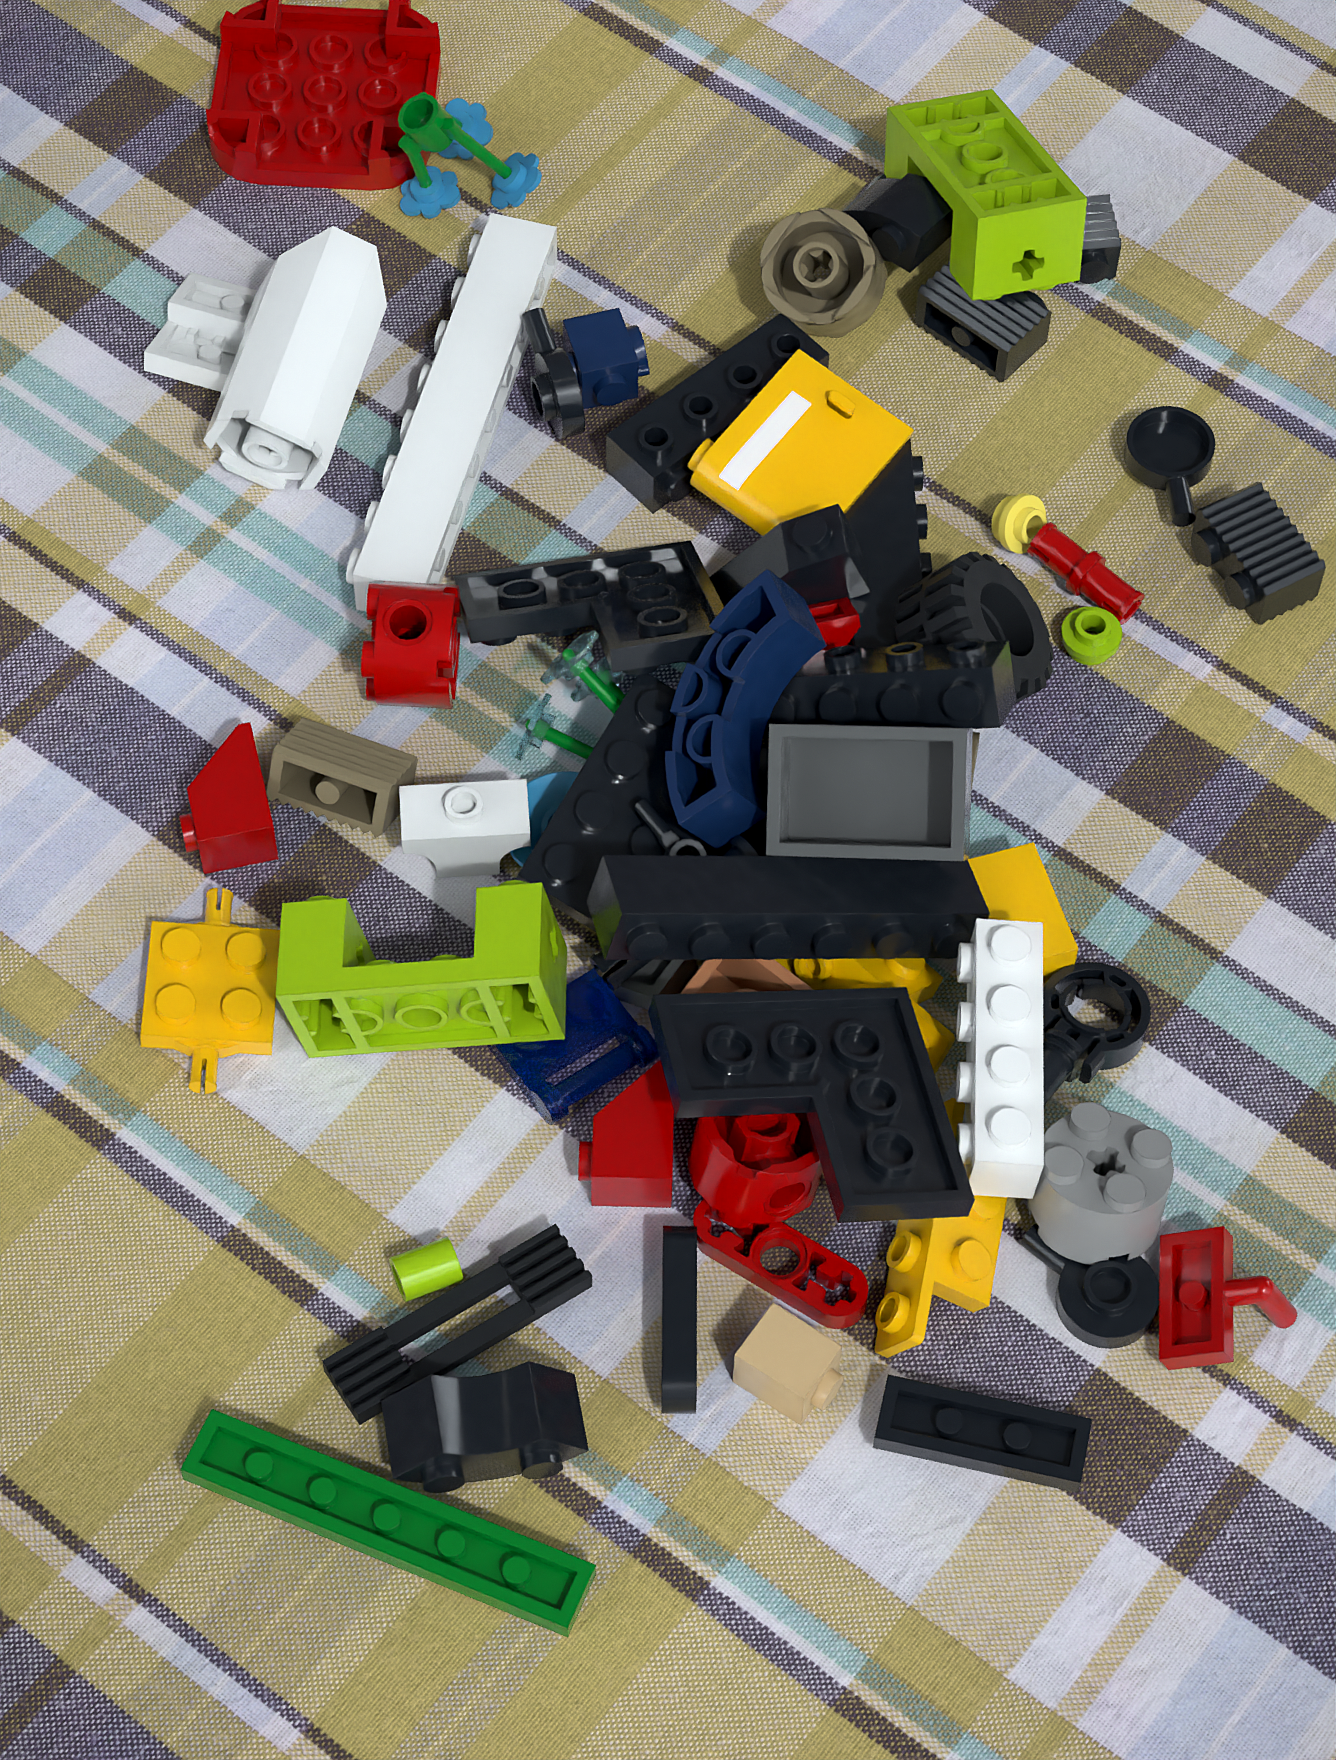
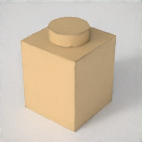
[732,1302,845,1425]

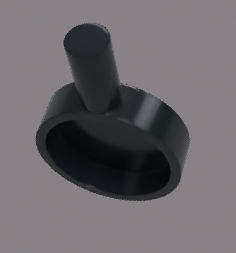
[522,308,585,439]
[1124,406,1215,527]
[1020,1223,1159,1349]

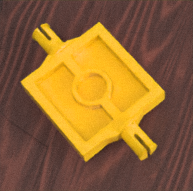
[140,888,280,1094]

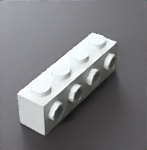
[956,918,1044,1199]

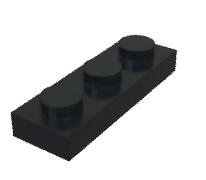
[873,1374,1092,1493]

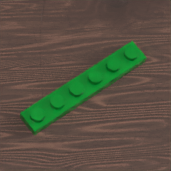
[180,1409,596,1638]

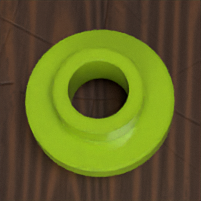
[1061,606,1122,665]

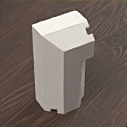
[203,226,387,490]

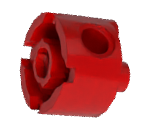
[361,581,461,709]
[687,1113,823,1229]

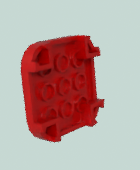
[206,0,442,191]

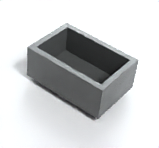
[766,724,973,861]

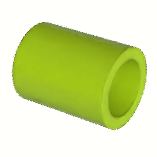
[389,1236,463,1302]

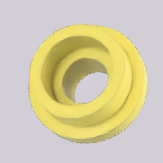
[991,493,1047,554]

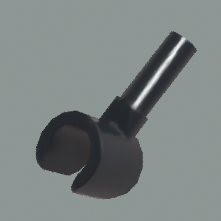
[634,798,707,856]

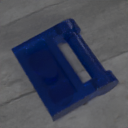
[487,968,660,1125]

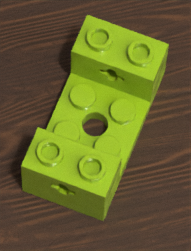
[884,89,1087,301]
[275,880,567,1058]

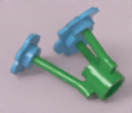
[398,92,542,219]

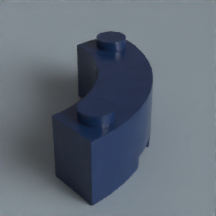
[665,569,827,849]

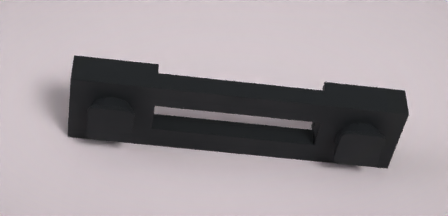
[322,1223,592,1425]

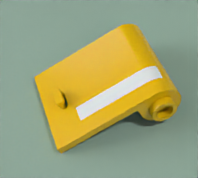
[688,349,914,536]

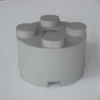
[1027,1102,1174,1265]

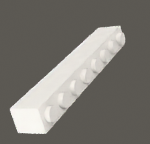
[346,213,557,612]

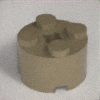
[760,208,887,338]

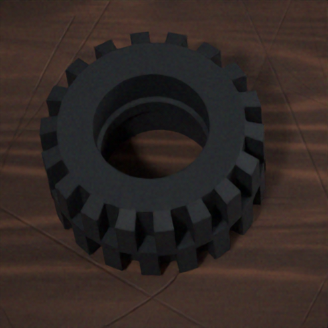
[894,552,1053,704]

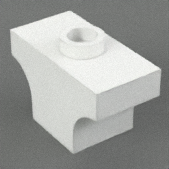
[399,779,531,878]

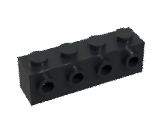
[606,313,829,514]
[763,639,1016,738]

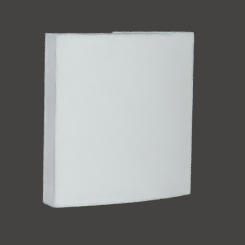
[144,272,258,392]

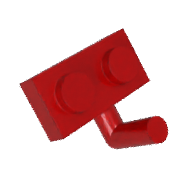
[1159,1226,1297,1370]

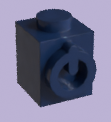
[563,308,650,410]

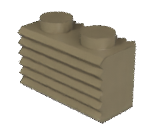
[266,717,418,838]

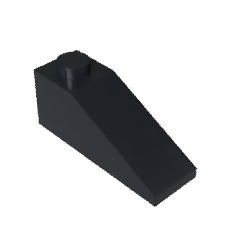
[709,504,871,607]

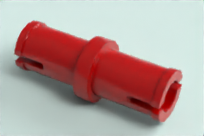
[1027,522,1145,625]

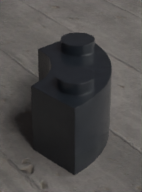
[837,173,953,273]
[381,1361,589,1493]

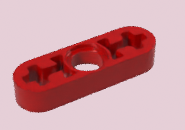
[693,1199,868,1329]

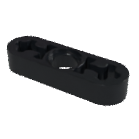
[661,1225,697,1414]

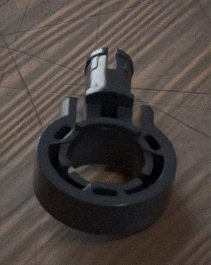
[1043,962,1151,1108]

